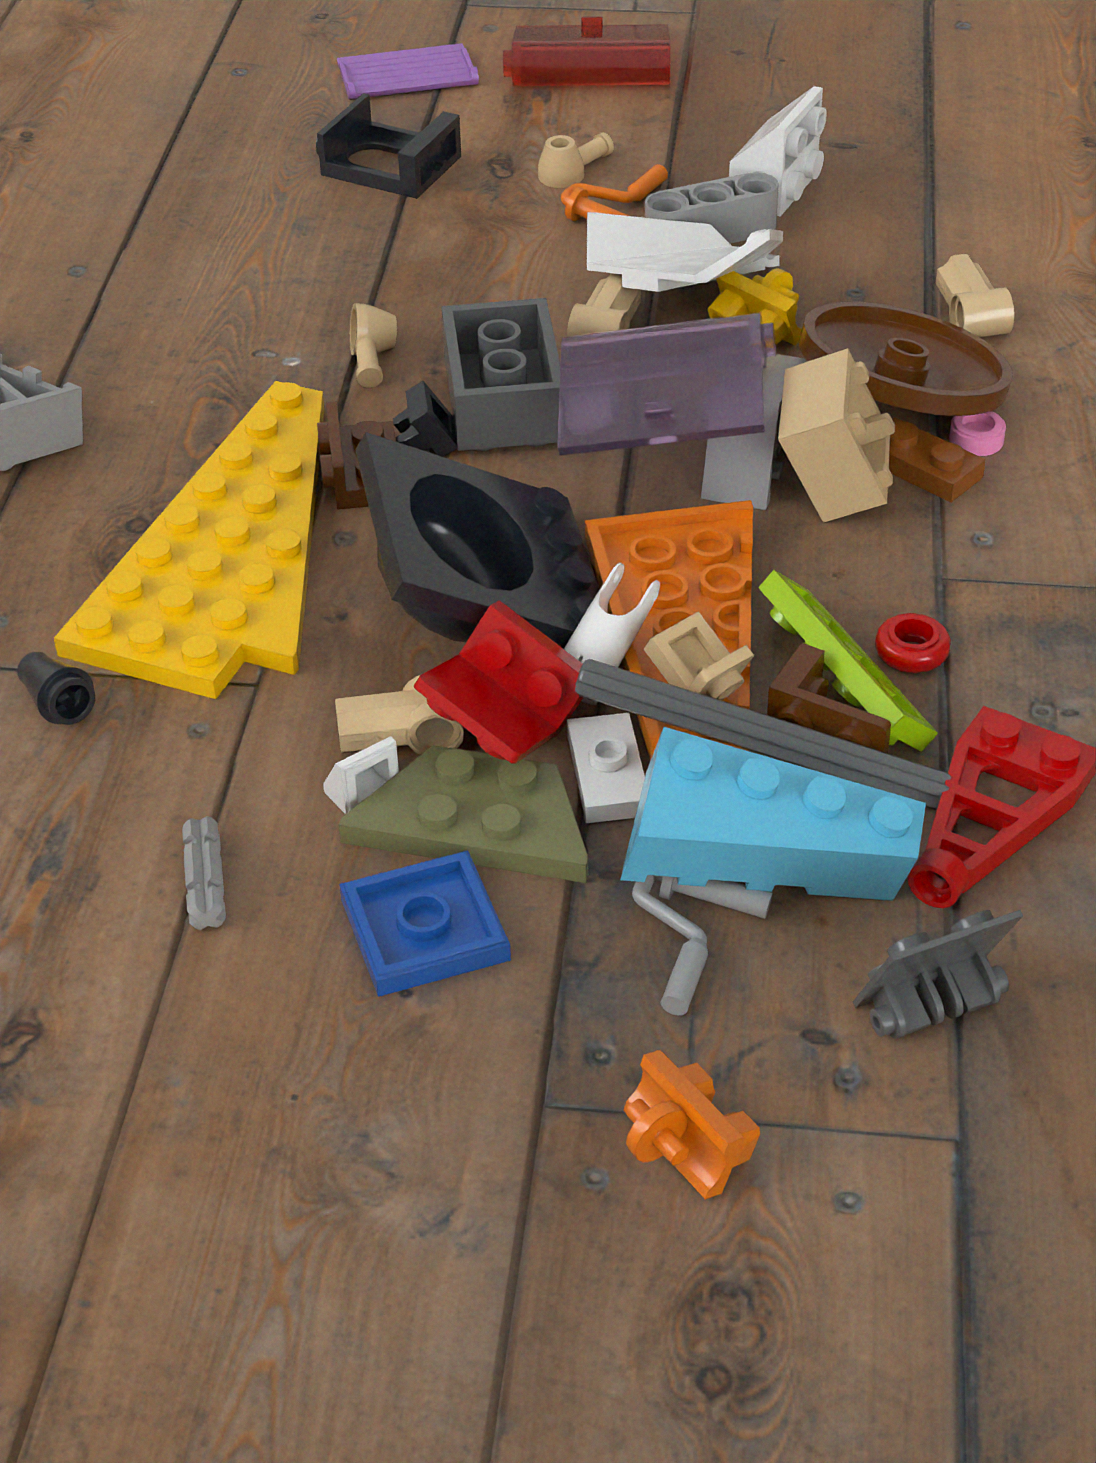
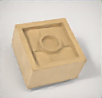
[778,348,895,523]

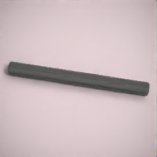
[575,659,951,809]

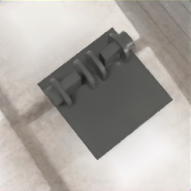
[853,910,1023,1039]

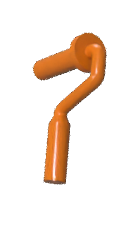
[561,164,668,221]

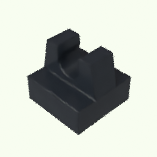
[393,381,457,457]

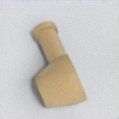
[538,132,614,188]
[350,303,397,388]

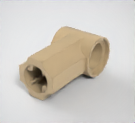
[936,254,1014,337]
[567,273,641,357]
[335,675,464,755]

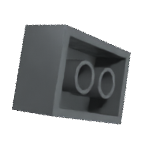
[441,298,566,451]

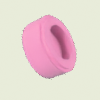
[949,411,1006,456]

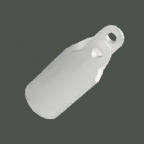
[564,563,660,705]

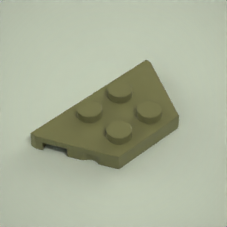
[338,745,589,883]

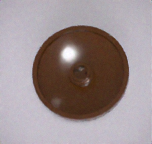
[799,301,1013,416]

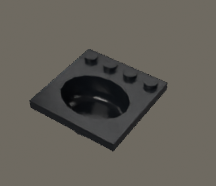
[355,432,608,649]

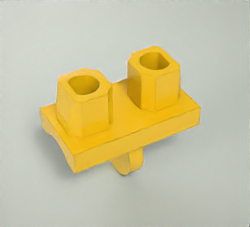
[708,268,802,352]

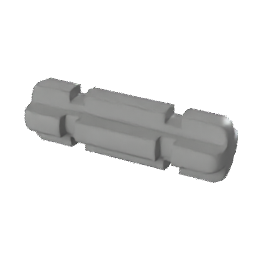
[182,816,226,930]

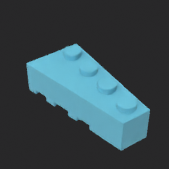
[620,727,926,901]

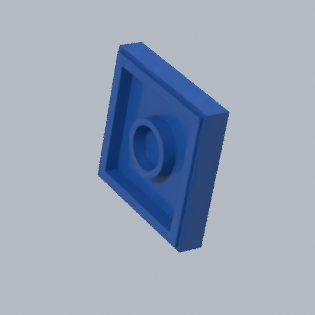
[339,850,511,997]

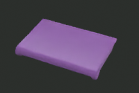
[337,43,479,100]

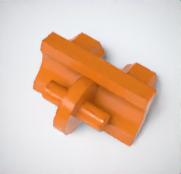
[623,1050,760,1200]

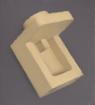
[644,611,754,700]

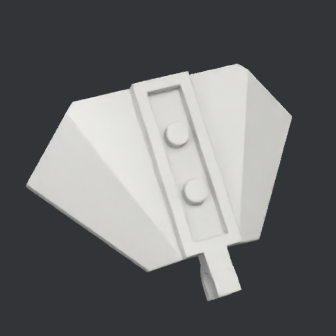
[587,212,783,292]

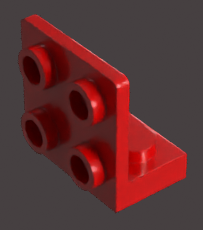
[414,600,584,764]

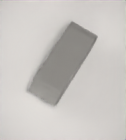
[645,172,779,243]

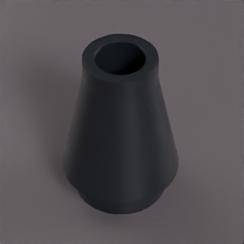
[17,652,95,725]

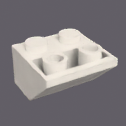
[729,86,827,217]

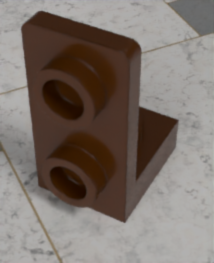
[767,643,891,753]

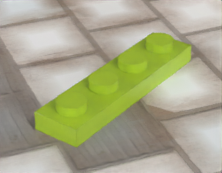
[758,570,938,752]

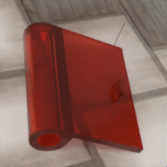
[503,16,670,86]

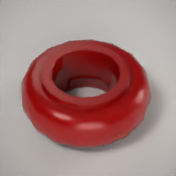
[875,613,951,673]

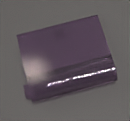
[558,313,777,456]

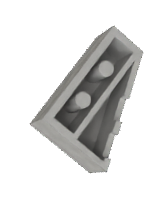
[701,350,808,510]
[0,354,83,471]

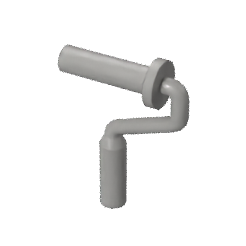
[632,875,773,1016]

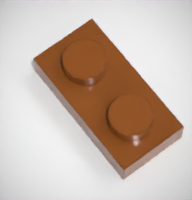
[889,417,986,503]

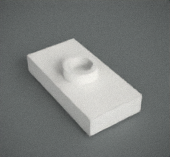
[567,713,645,823]

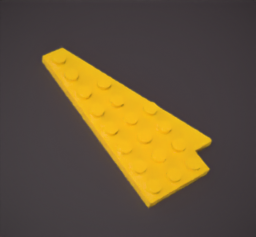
[54,381,324,699]

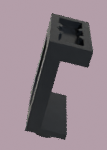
[316,93,462,199]

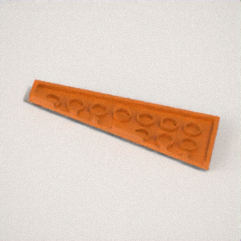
[585,500,753,761]

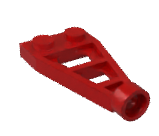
[907,706,1096,908]

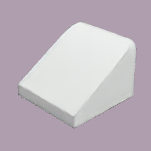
[323,736,399,815]

